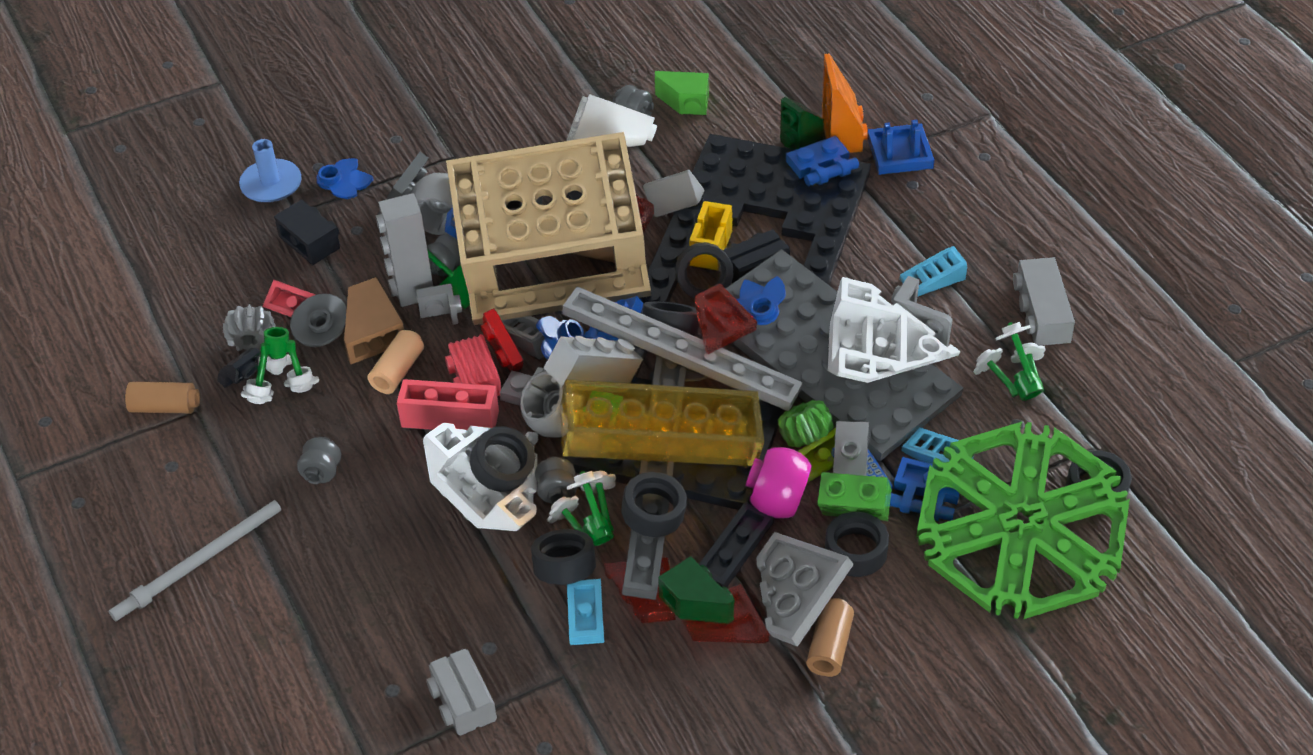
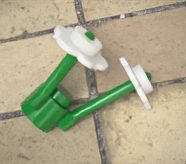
[973,322,1045,401]
[547,471,616,547]

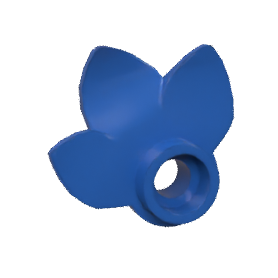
[317,158,373,199]
[726,276,786,325]
[536,316,584,360]

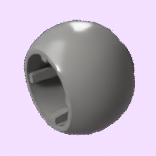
[411,173,453,235]
[520,370,588,438]

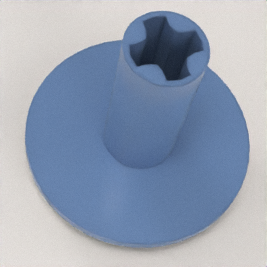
[239,139,301,202]

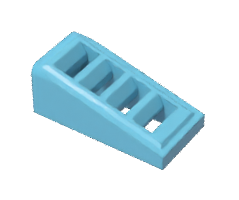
[899,246,967,296]
[901,428,974,464]

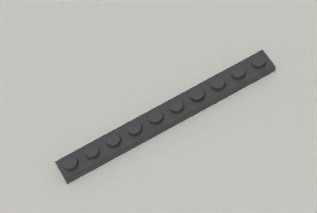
[622,355,686,600]

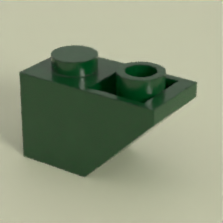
[780,97,824,150]
[658,556,735,624]

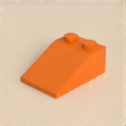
[822,54,868,153]

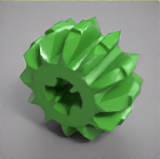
[778,400,834,447]

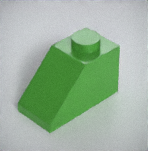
[655,71,709,115]

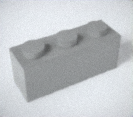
[1013,257,1075,346]
[544,336,643,390]

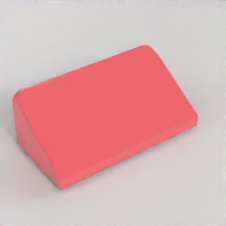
[262,280,315,317]

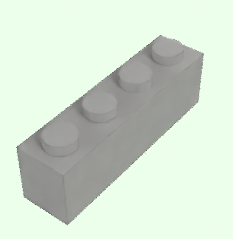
[375,193,433,307]

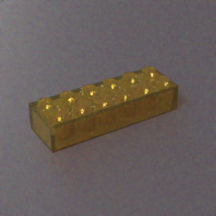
[560,380,764,466]

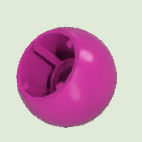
[745,447,812,519]

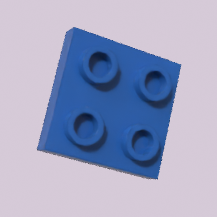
[867,119,934,175]

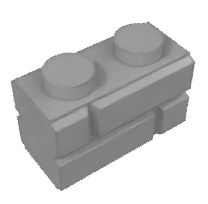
[426,649,497,736]

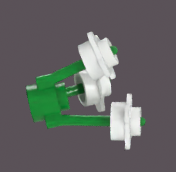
[241,327,319,404]

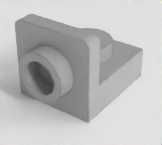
[416,284,462,325]
[499,367,545,406]

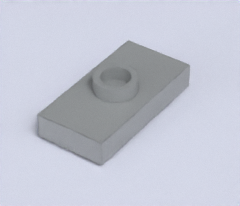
[833,421,869,476]

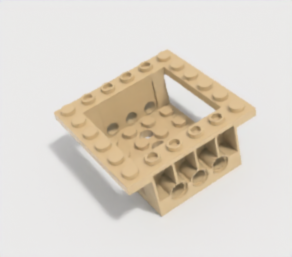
[446,132,651,325]

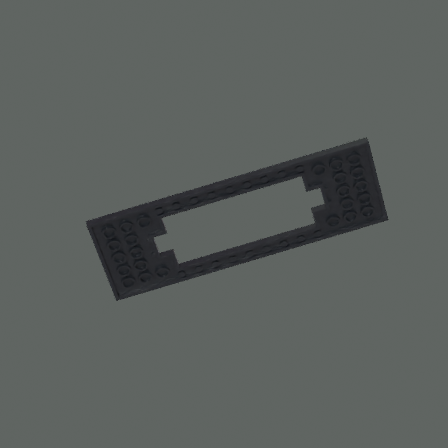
[564,134,871,510]

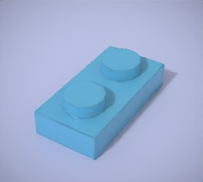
[567,579,604,645]

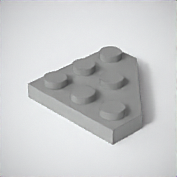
[756,532,854,647]

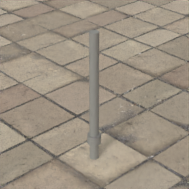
[108,500,281,622]

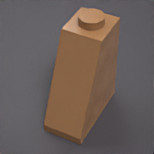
[344,277,404,364]

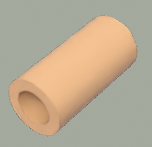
[368,330,424,394]

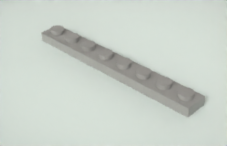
[562,286,803,411]

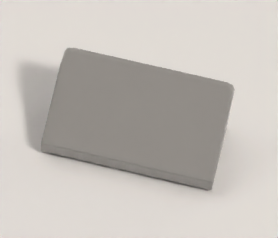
[643,170,705,217]

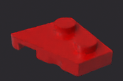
[481,308,524,373]

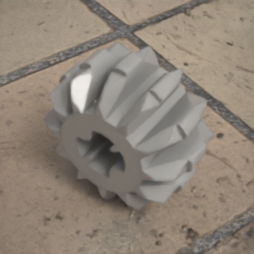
[223,304,276,351]

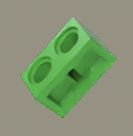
[818,472,892,521]

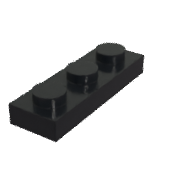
[699,502,774,588]

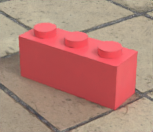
[397,379,499,430]

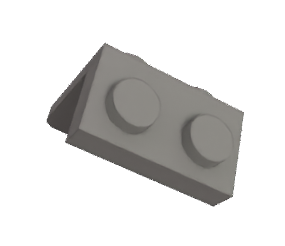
[891,276,952,361]

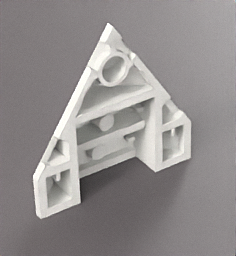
[828,277,960,383]
[423,423,538,531]

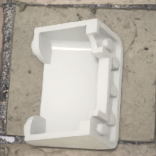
[567,94,657,147]

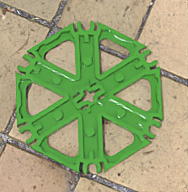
[916,422,1130,619]

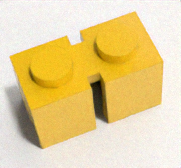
[689,201,732,270]

